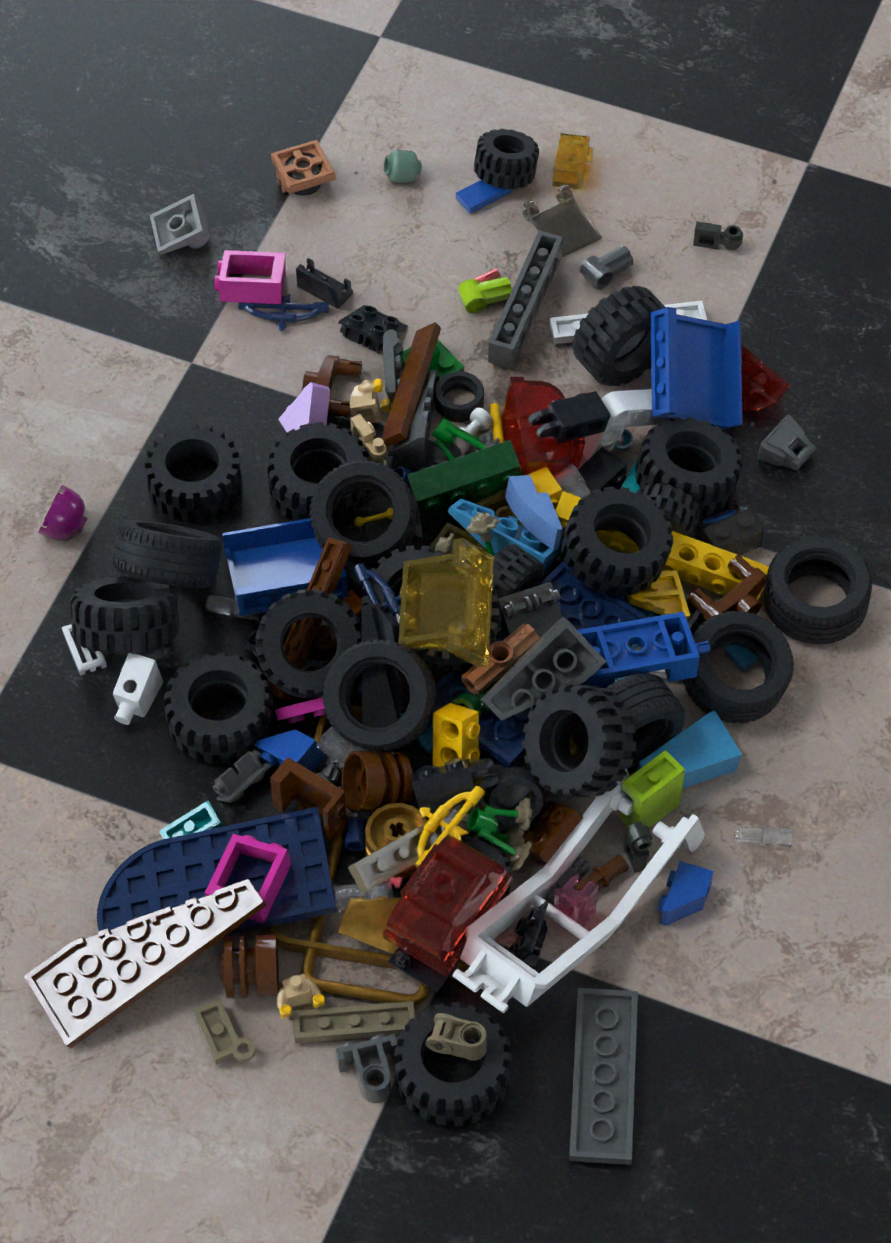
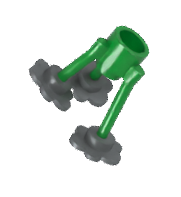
[432,418,500,460]

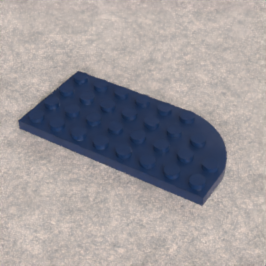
[97,807,337,935]

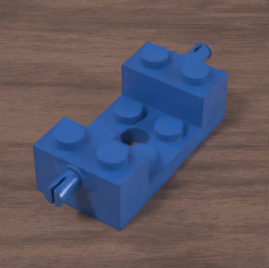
[577,612,710,688]

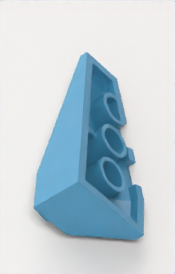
[448,499,563,578]

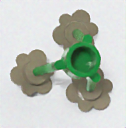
[467,798,532,871]

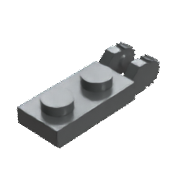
[383,329,404,404]

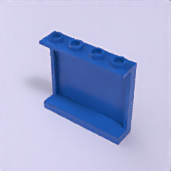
[651,307,743,429]
[222,518,349,616]

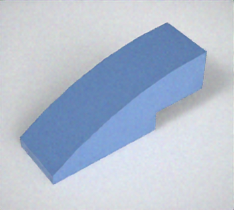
[505,475,563,550]

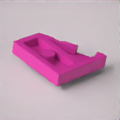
[275,697,326,724]

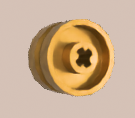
[365,803,427,879]

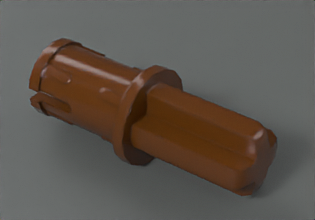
[574,854,629,899]

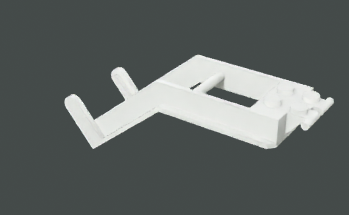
[453,768,705,1013]

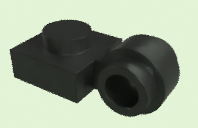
[693,221,743,250]
[623,822,653,873]

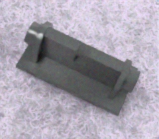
[213,750,272,802]

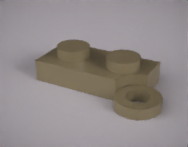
[192,999,256,1065]

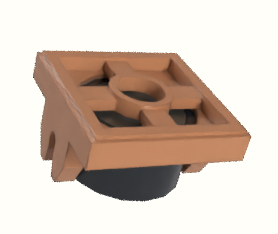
[271,140,336,196]

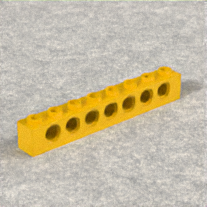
[555,491,769,599]

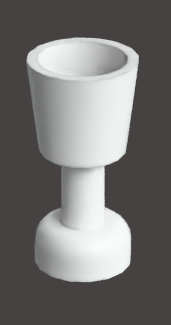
[445,407,493,458]

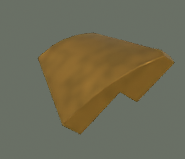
[338,894,416,954]

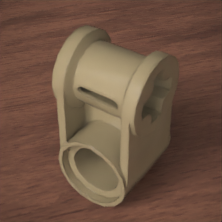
[426,1013,487,1061]

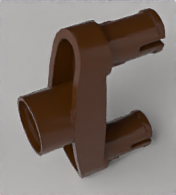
[302,355,363,418]
[687,554,767,620]

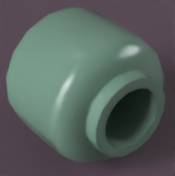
[383,150,422,183]

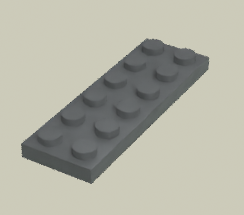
[569,988,638,1165]

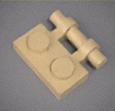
[351,414,387,466]

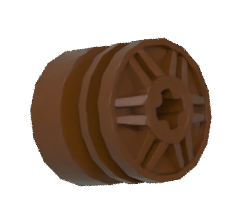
[342,750,413,813]
[221,933,279,999]

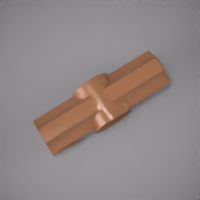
[461,624,540,695]

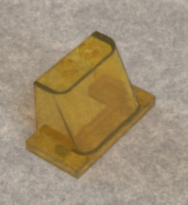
[398,538,494,667]

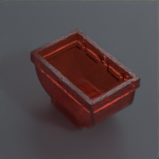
[501,376,585,489]
[382,834,513,976]

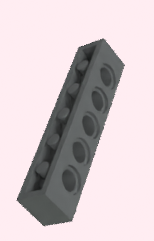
[488,230,563,369]

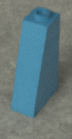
[636,711,742,788]

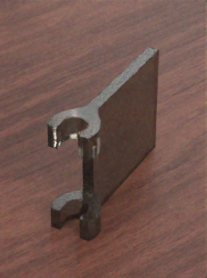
[522,184,602,257]

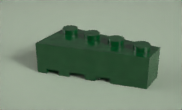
[407,440,523,528]

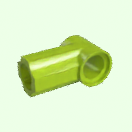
[458,277,512,313]

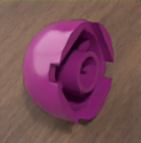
[38,485,88,540]

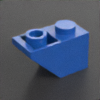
[254,730,326,772]
[658,861,714,925]

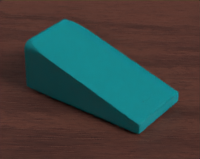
[159,801,225,839]

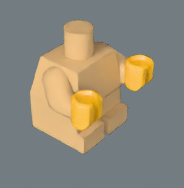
[350,379,391,423]
[277,974,325,1020]

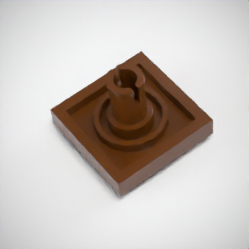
[523,800,583,862]

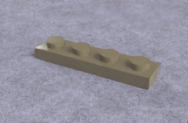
[293,1001,415,1044]

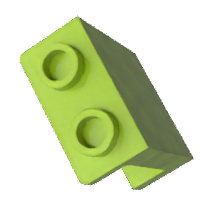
[620,750,685,828]

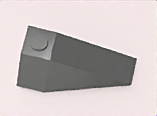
[388,370,436,470]
[482,617,606,721]

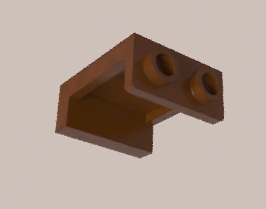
[270,757,348,840]

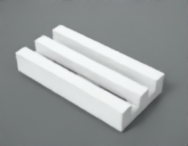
[62,624,107,676]

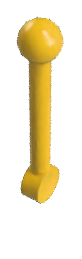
[354,508,394,527]

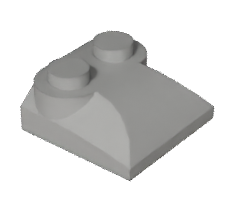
[150,194,210,255]

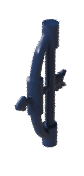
[239,294,329,331]
[354,563,409,636]

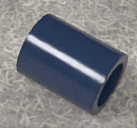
[345,818,367,851]

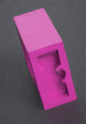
[215,250,286,304]
[205,834,291,924]

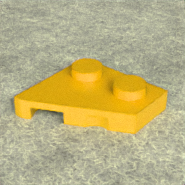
[626,570,690,622]

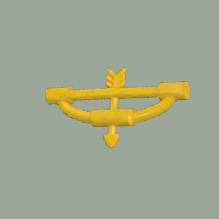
[415,786,485,872]

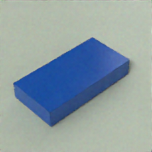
[456,180,511,214]

